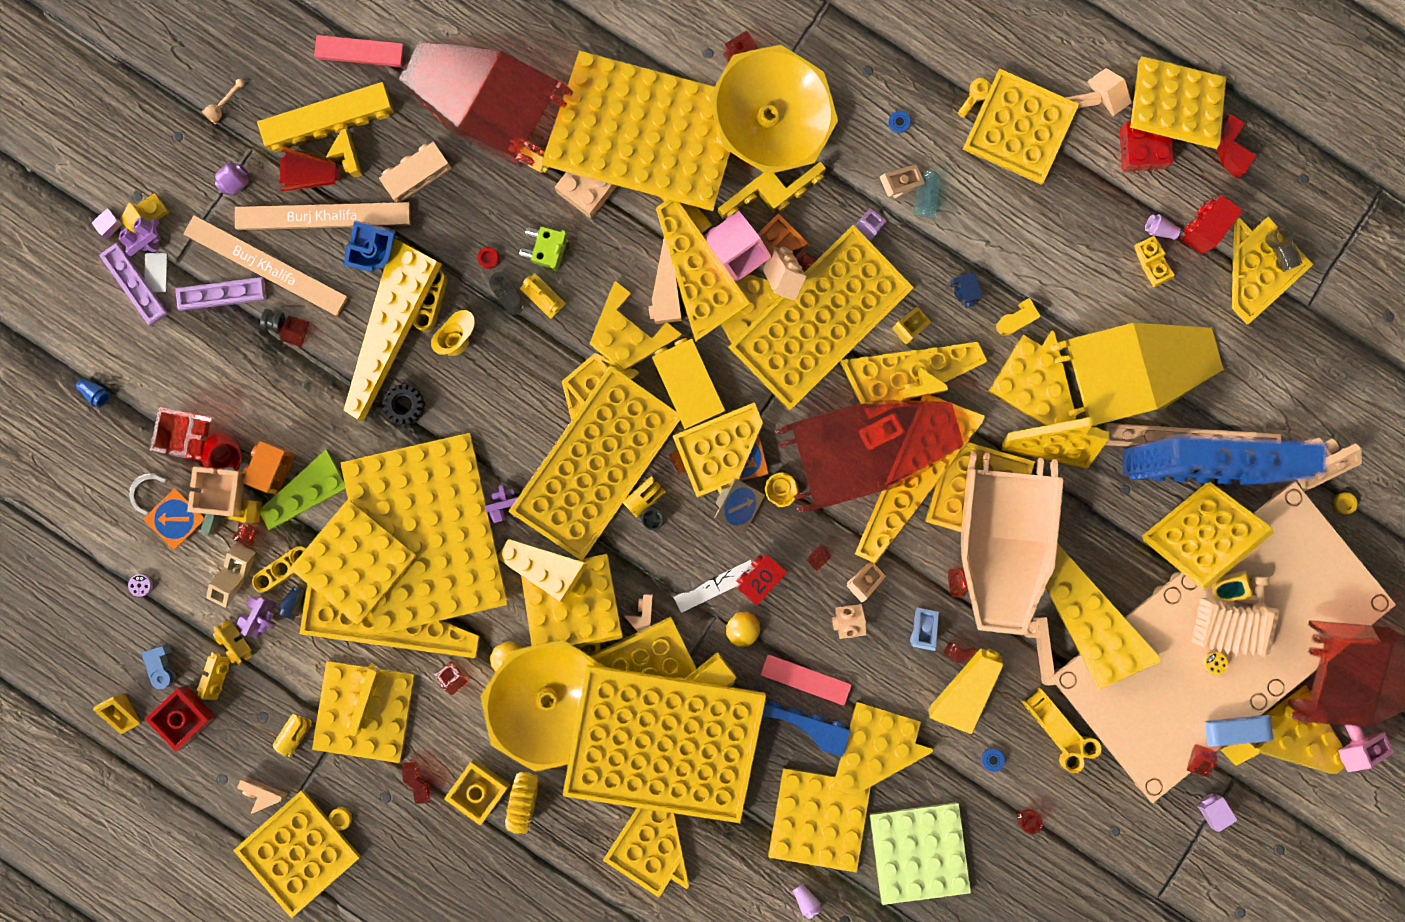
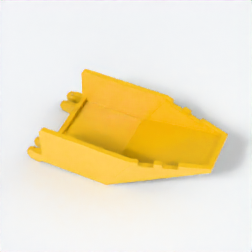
[1051,323,1224,426]

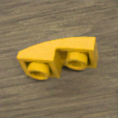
[1134,236,1175,287]

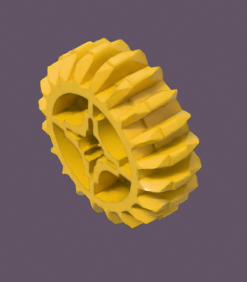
[505,772,539,834]

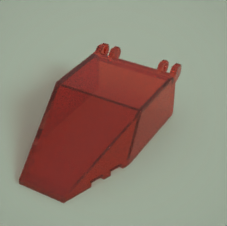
[399,41,573,169]
[775,400,964,513]
[1287,620,1405,727]

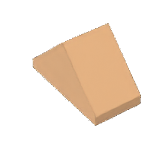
[1088,68,1132,116]

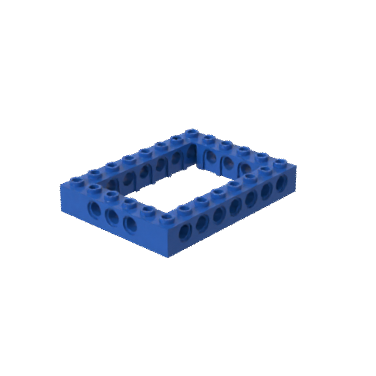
[1123,437,1326,485]

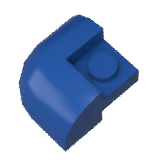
[343,220,396,271]

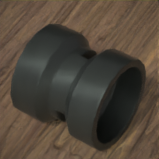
[641,508,664,530]

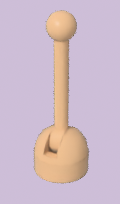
[202,79,245,124]

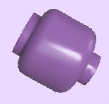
[215,162,249,195]

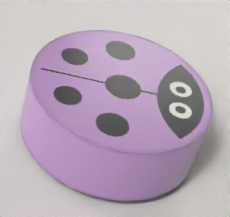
[128,574,153,597]

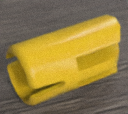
[623,476,666,517]
[273,714,312,757]

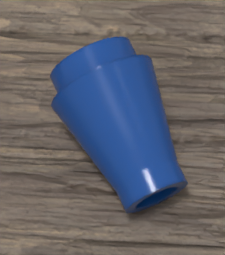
[76,378,110,408]

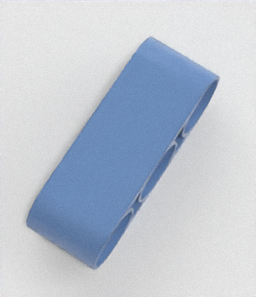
[1204,716,1274,746]

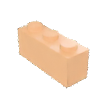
[379,142,452,203]
[763,246,806,300]

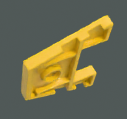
[590,281,682,371]

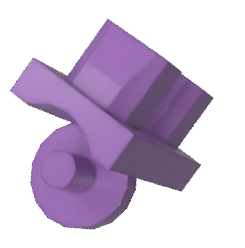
[119,217,161,256]
[485,484,518,523]
[237,596,277,638]

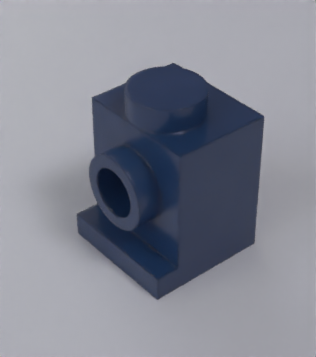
[950,272,982,308]

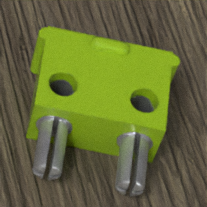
[519,227,568,271]

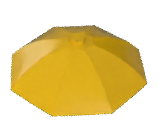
[709,45,838,174]
[481,640,606,771]

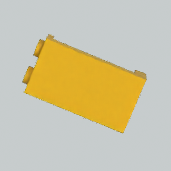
[652,338,725,430]

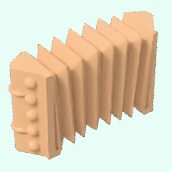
[1192,598,1279,657]

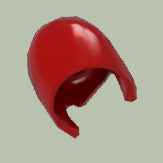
[203,432,242,471]

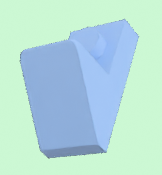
[910,608,939,651]

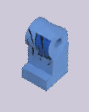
[141,644,176,689]

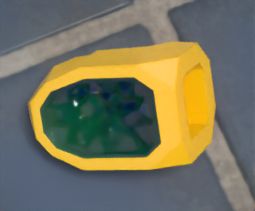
[1212,570,1253,602]

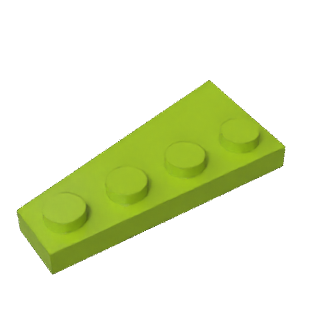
[259,449,346,530]

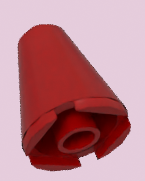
[280,147,340,192]

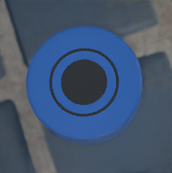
[888,111,910,134]
[981,748,1005,772]

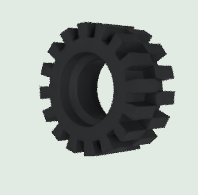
[382,384,425,425]

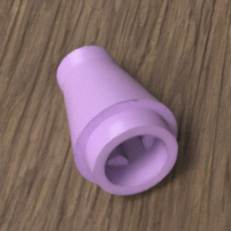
[1145,214,1181,240]
[793,884,823,919]

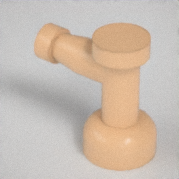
[1235,576,1269,609]

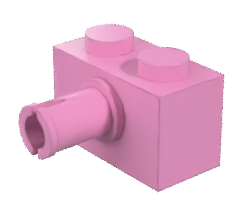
[1339,718,1394,772]

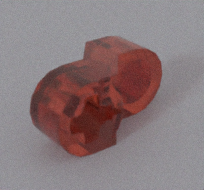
[943,642,978,664]
[402,761,430,804]

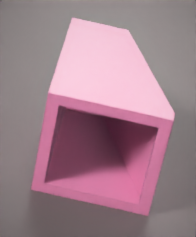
[703,211,772,282]

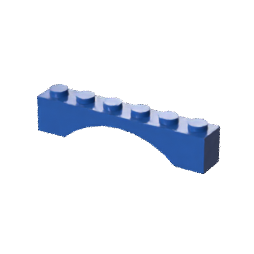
[762,700,850,757]

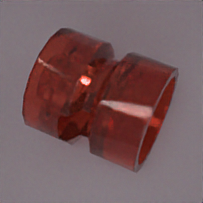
[948,568,970,597]

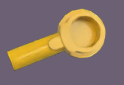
[958,78,991,118]

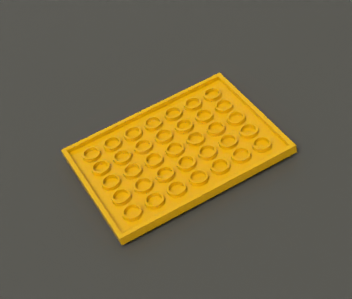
[542,51,730,211]
[340,433,508,635]
[563,664,766,823]

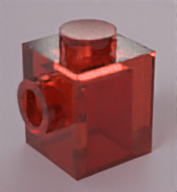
[723,30,758,63]

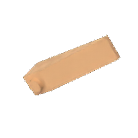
[649,238,681,324]

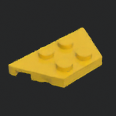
[562,353,639,420]

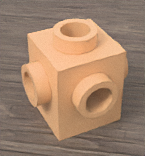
[832,604,866,639]

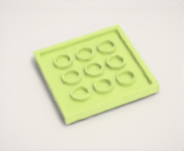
[870,802,971,905]

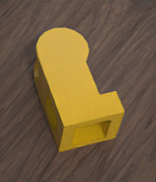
[996,298,1041,336]

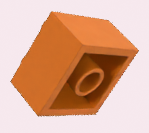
[242,441,296,494]

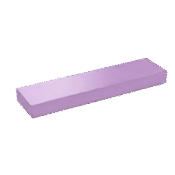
[99,242,169,326]
[175,277,267,311]

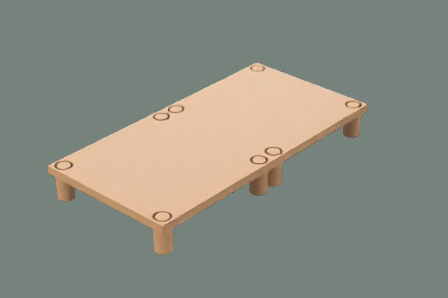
[1050,482,1396,803]

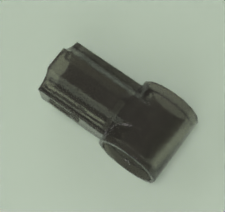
[1265,226,1303,272]

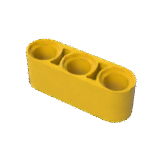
[413,269,448,333]
[252,547,307,592]

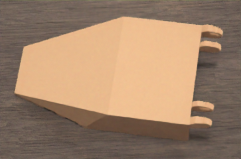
[961,451,1063,635]

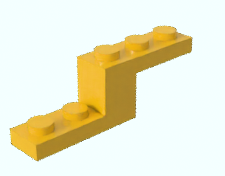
[718,161,826,219]

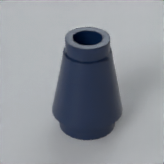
[278,586,306,621]

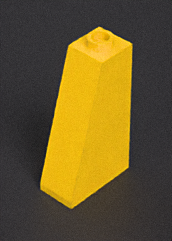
[929,648,1003,734]

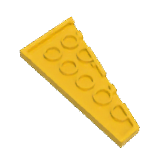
[656,199,750,342]
[840,342,988,420]

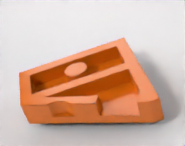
[757,213,808,253]

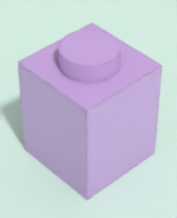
[1197,793,1237,832]

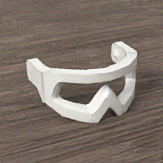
[129,473,167,515]

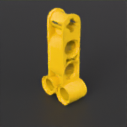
[1022,688,1101,773]

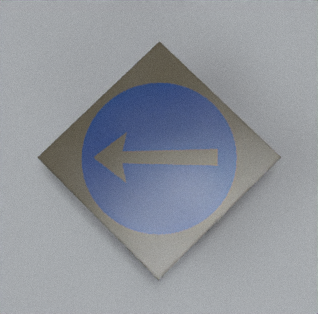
[714,478,765,534]

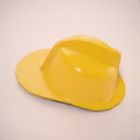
[431,310,475,356]

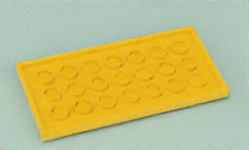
[728,225,914,410]
[509,365,680,561]

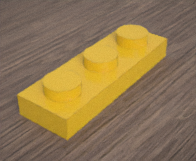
[346,667,381,736]

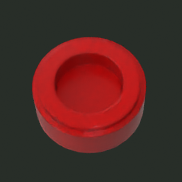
[477,247,500,270]

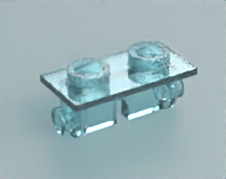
[914,170,940,218]

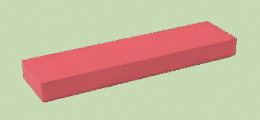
[314,35,404,67]
[760,654,851,705]

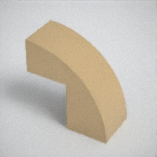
[206,542,256,608]

